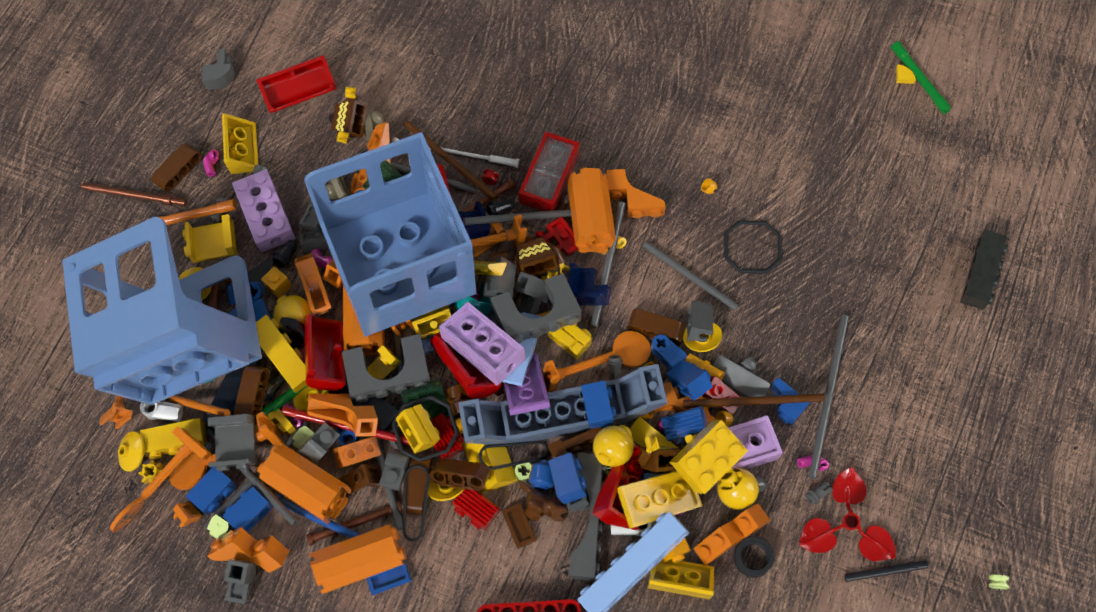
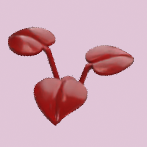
[799,467,896,561]

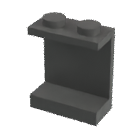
[208,414,256,471]

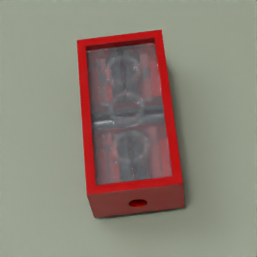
[519,131,580,211]

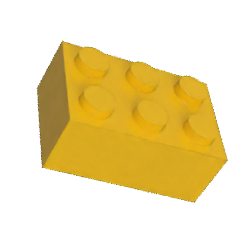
[670,420,748,494]

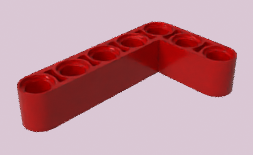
[477,599,581,612]

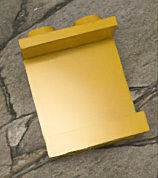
[182,214,237,263]

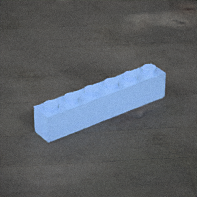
[577,512,690,612]

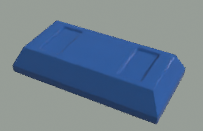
[366,561,411,596]

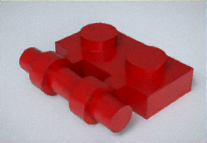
[536,217,579,257]

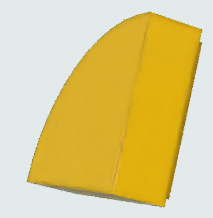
[896,64,916,84]

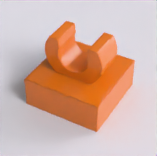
[173,501,202,527]

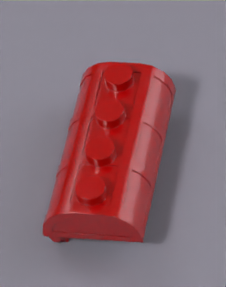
[256,55,337,113]
[304,314,346,391]
[430,333,502,398]

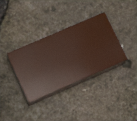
[502,503,536,550]

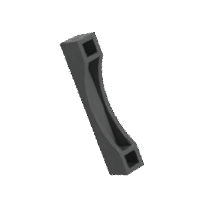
[569,453,606,581]

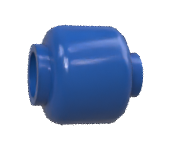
[529,460,554,491]

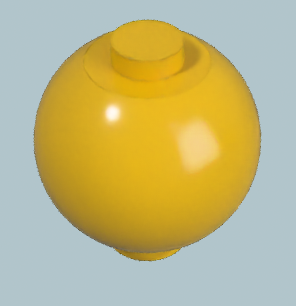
[273,295,312,331]
[593,425,634,467]
[717,468,759,509]

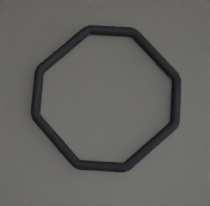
[724,221,782,274]
[392,396,459,461]

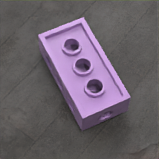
[232,169,296,253]
[439,302,526,386]
[729,415,783,469]

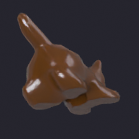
[519,480,568,522]

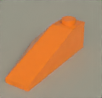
[350,122,391,195]

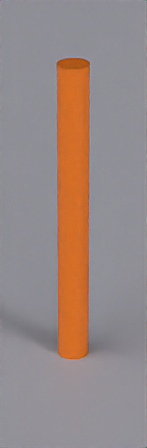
[169,395,230,416]

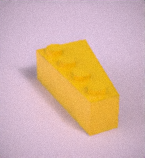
[256,315,307,393]

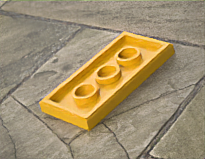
[617,470,702,529]

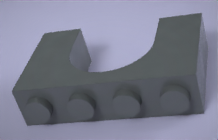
[490,274,582,344]
[342,334,431,403]

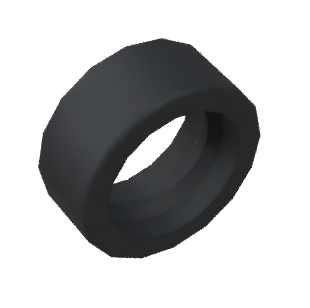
[733,536,775,578]

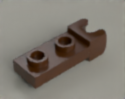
[547,427,601,459]

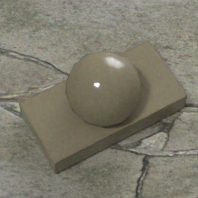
[361,100,384,141]
[326,176,351,200]

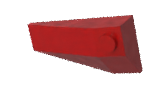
[592,443,643,530]

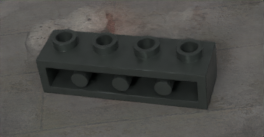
[960,229,1008,310]

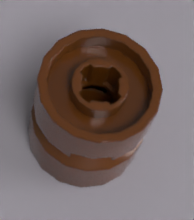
[444,385,470,419]

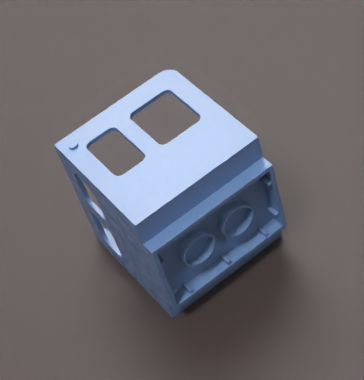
[304,132,476,337]
[62,217,262,405]

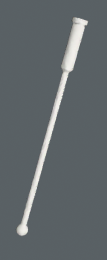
[392,137,520,168]

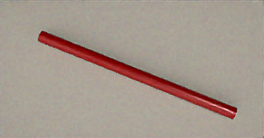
[282,407,410,445]

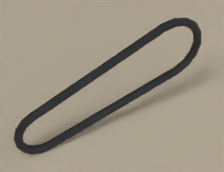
[479,441,549,470]
[403,465,430,542]

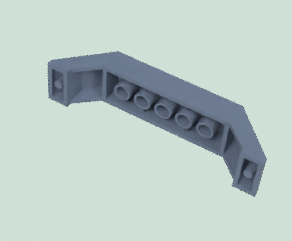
[458,364,667,445]

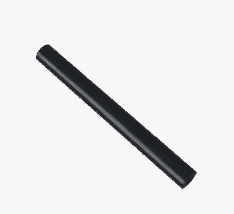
[844,560,928,582]

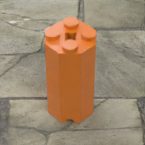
[567,168,616,254]
[343,285,385,357]
[257,444,352,524]
[309,524,407,594]

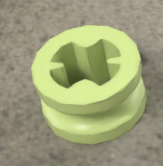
[515,463,532,481]
[989,575,1009,589]

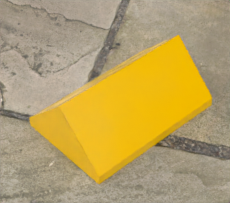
[222,113,258,174]
[463,437,518,494]
[648,559,714,599]

